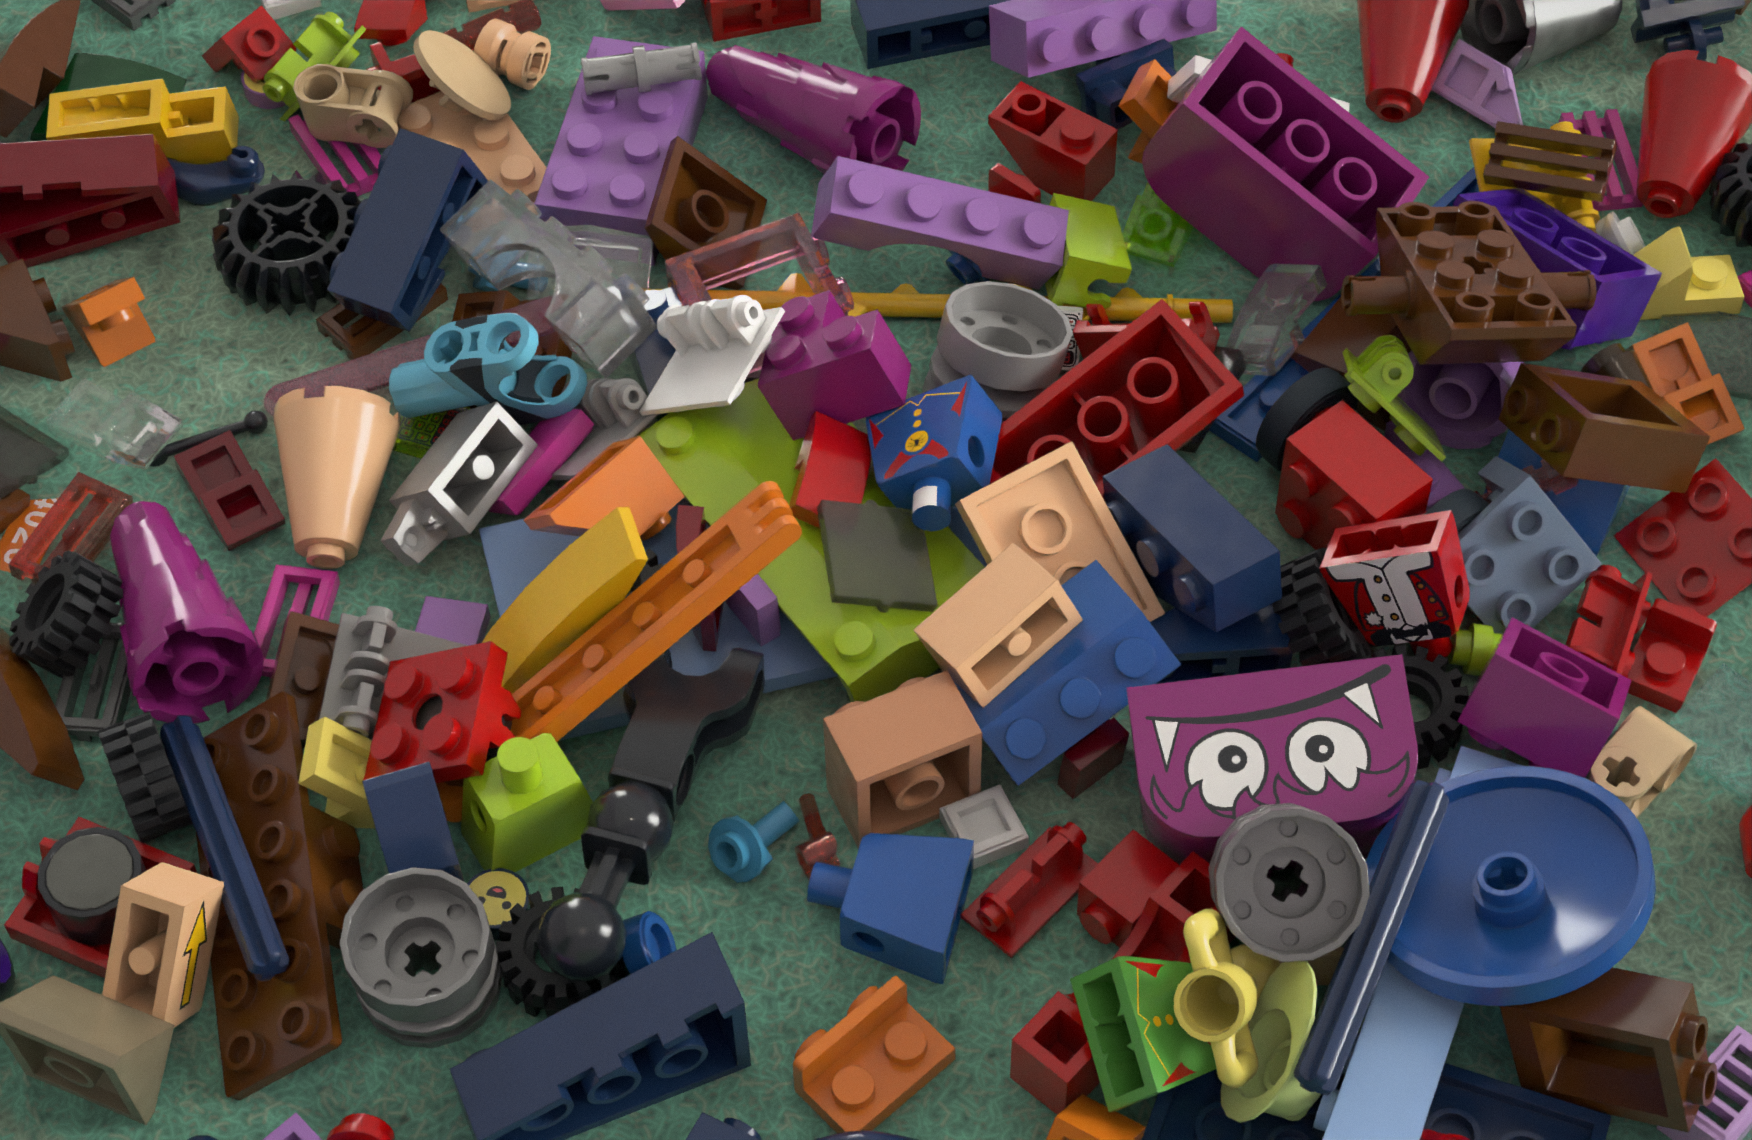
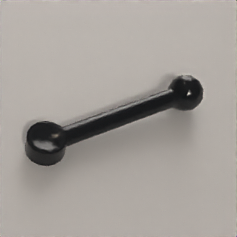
[141,410,268,467]

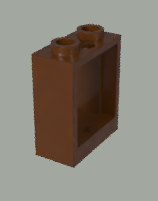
[1498,363,1710,493]
[1499,967,1717,1133]

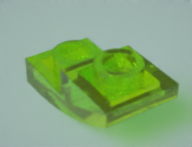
[1122,181,1194,267]

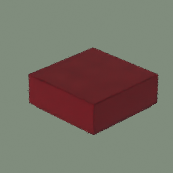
[1057,717,1130,799]

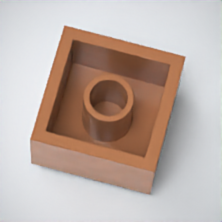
[823,670,982,849]

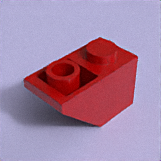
[988,81,1118,201]

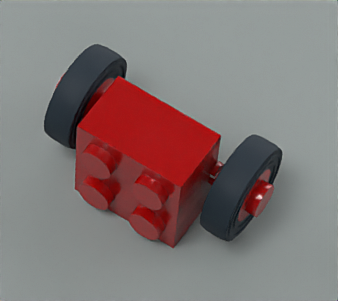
[1256,368,1489,550]

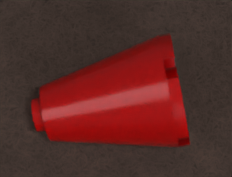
[1357,0,1469,123]
[1636,50,1752,218]

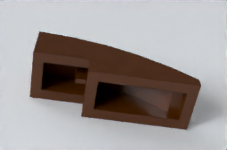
[0,0,80,138]

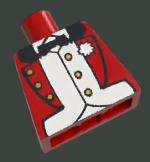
[1319,510,1470,662]

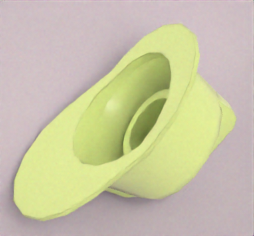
[1221,961,1321,1123]

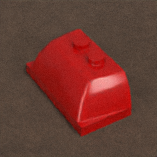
[990,299,1245,501]

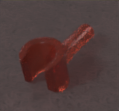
[795,793,840,880]

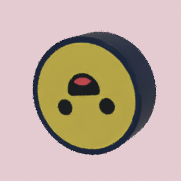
[467,868,531,940]

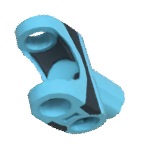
[389,313,587,425]

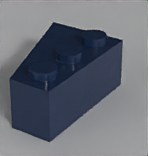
[327,128,498,332]
[1102,444,1282,632]

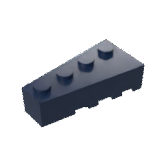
[450,932,751,1140]

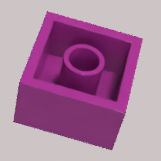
[1457,617,1631,778]

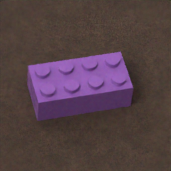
[534,36,708,266]

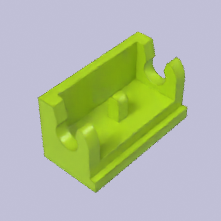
[1045,193,1132,309]

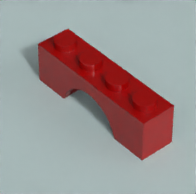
[1010,851,1236,1115]

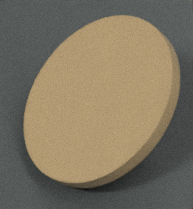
[413,30,511,120]

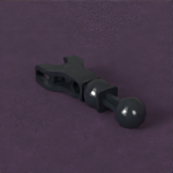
[536,648,765,981]

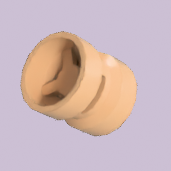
[474,18,551,90]

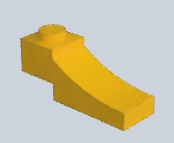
[46,79,239,164]

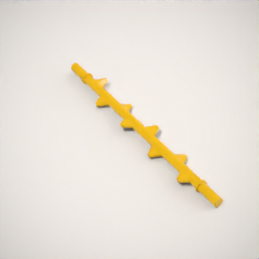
[635,273,1233,323]

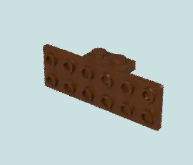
[196,691,364,1100]

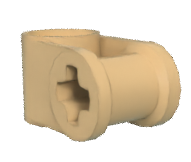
[293,64,413,148]
[1589,706,1697,818]

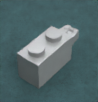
[380,401,538,566]

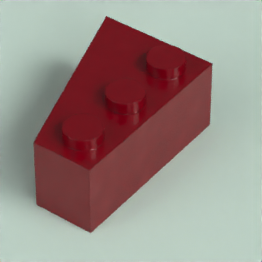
[0,134,181,268]

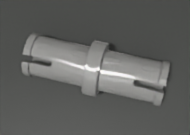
[581,42,702,95]

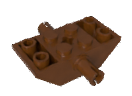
[1341,201,1596,365]

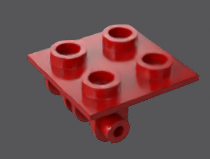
[1613,458,1752,617]

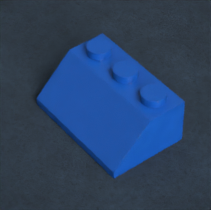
[954,560,1181,786]

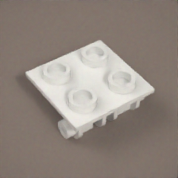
[639,295,785,416]

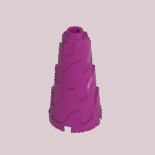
[706,45,921,174]
[110,501,264,724]

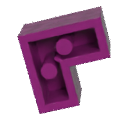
[757,290,912,441]

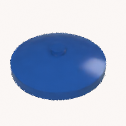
[1366,766,1656,1006]

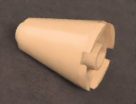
[274,386,400,569]

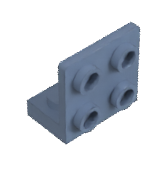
[1458,456,1602,634]

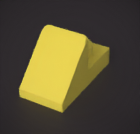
[1633,226,1744,320]
[298,717,375,828]

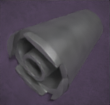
[1460,0,1622,75]

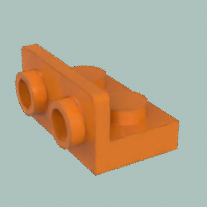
[793,975,955,1133]

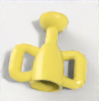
[1173,909,1280,1088]

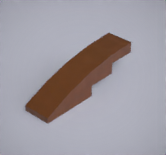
[0,627,85,791]

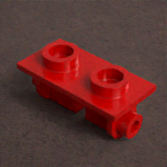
[1565,565,1653,677]
[960,822,1098,958]

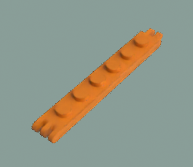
[436,481,802,822]

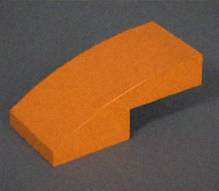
[1626,322,1745,445]

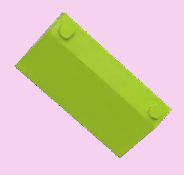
[636,379,985,702]

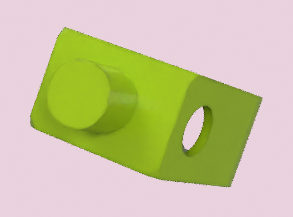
[461,733,593,872]

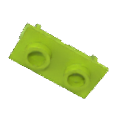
[263,11,366,122]

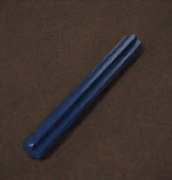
[160,715,289,981]
[1294,780,1449,1095]

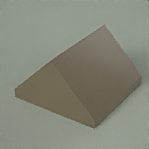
[0,975,175,1125]

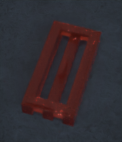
[9,472,133,585]

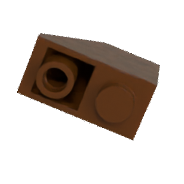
[0,258,75,382]

